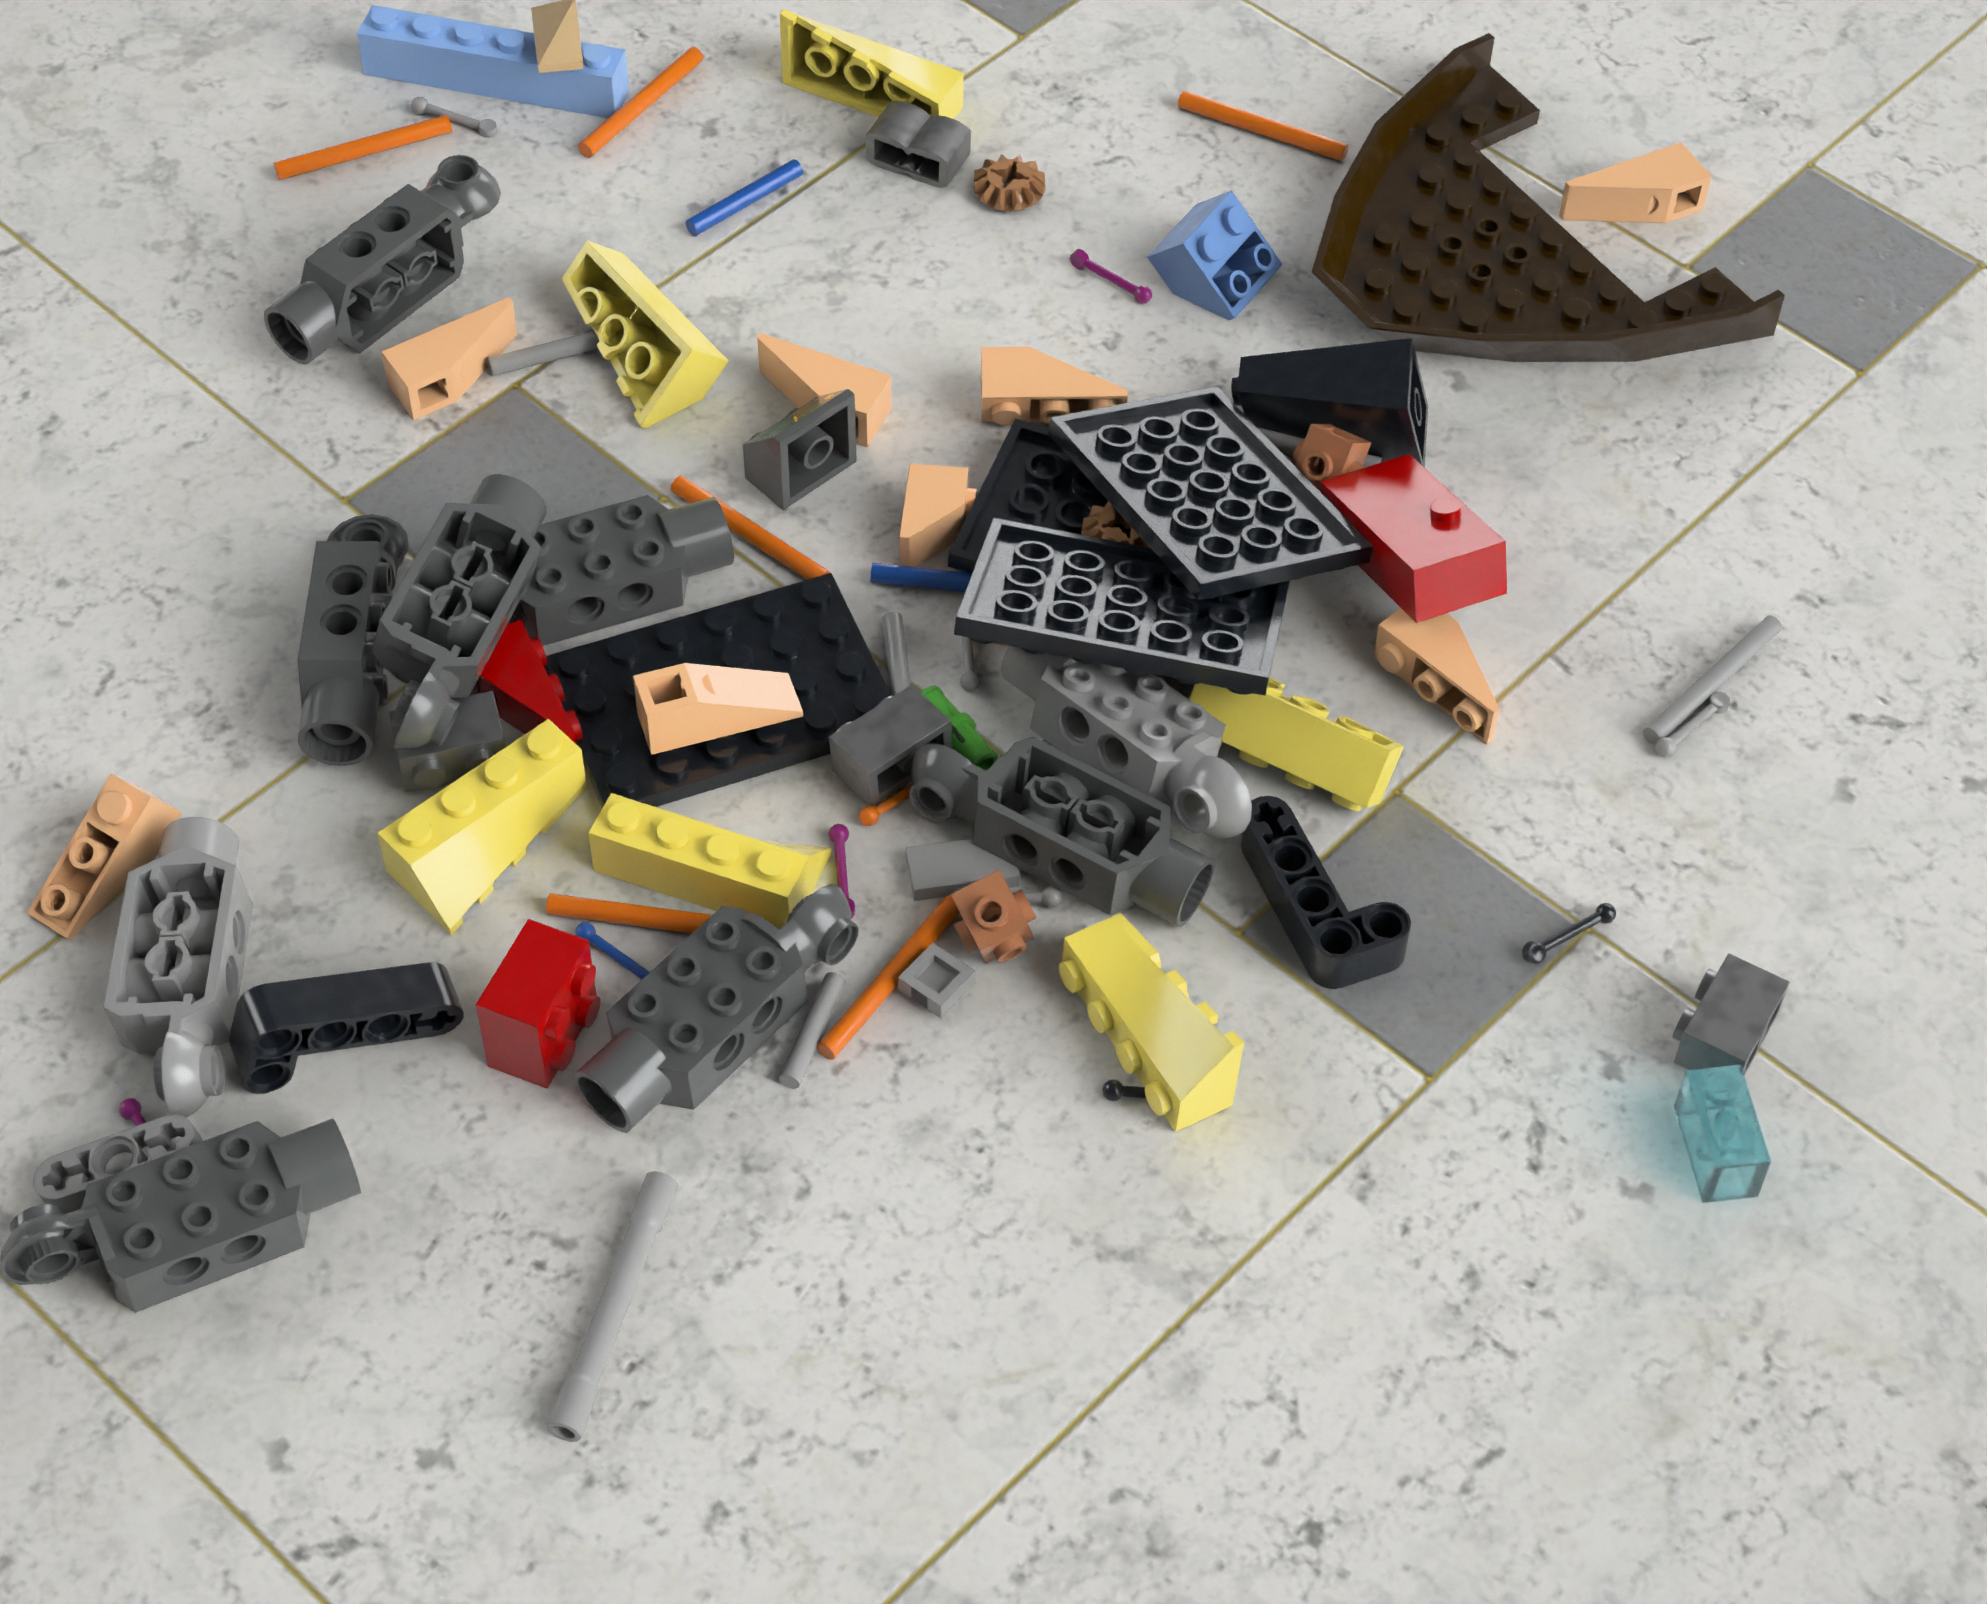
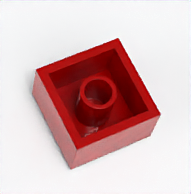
[475,919,601,1089]

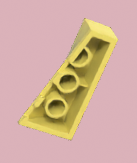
[779,9,963,119]
[562,241,729,428]
[1189,677,1404,811]
[377,719,587,935]
[588,793,832,929]
[1059,913,1244,1132]

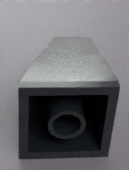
[1231,338,1428,468]

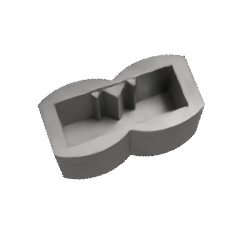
[866,101,971,187]

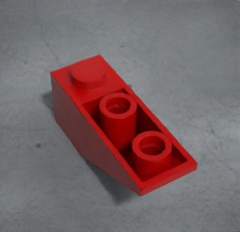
[475,620,583,744]

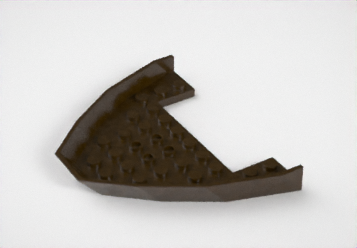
[1312,33,1785,362]

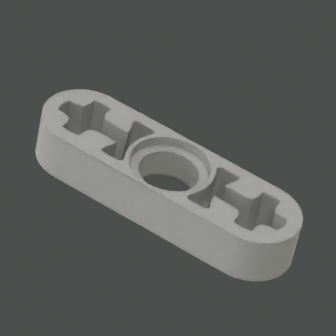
[33,1114,203,1213]

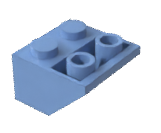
[1147,190,1283,320]

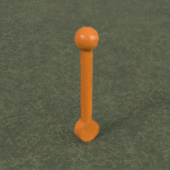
[858,784,912,826]

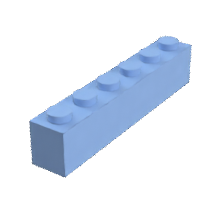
[357,5,629,118]

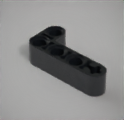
[1241,796,1411,989]
[229,962,464,1094]

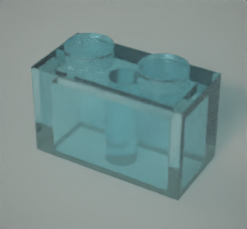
[1674,1065,1771,1203]

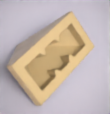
[531,0,584,73]

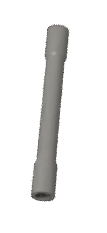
[546,1171,678,1442]

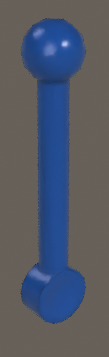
[574,922,651,980]

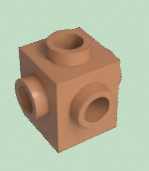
[1292,424,1371,492]
[951,869,1036,964]

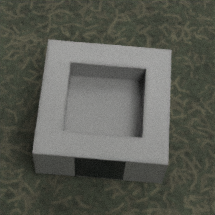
[898,943,976,1018]

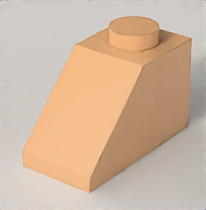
[899,463,977,567]

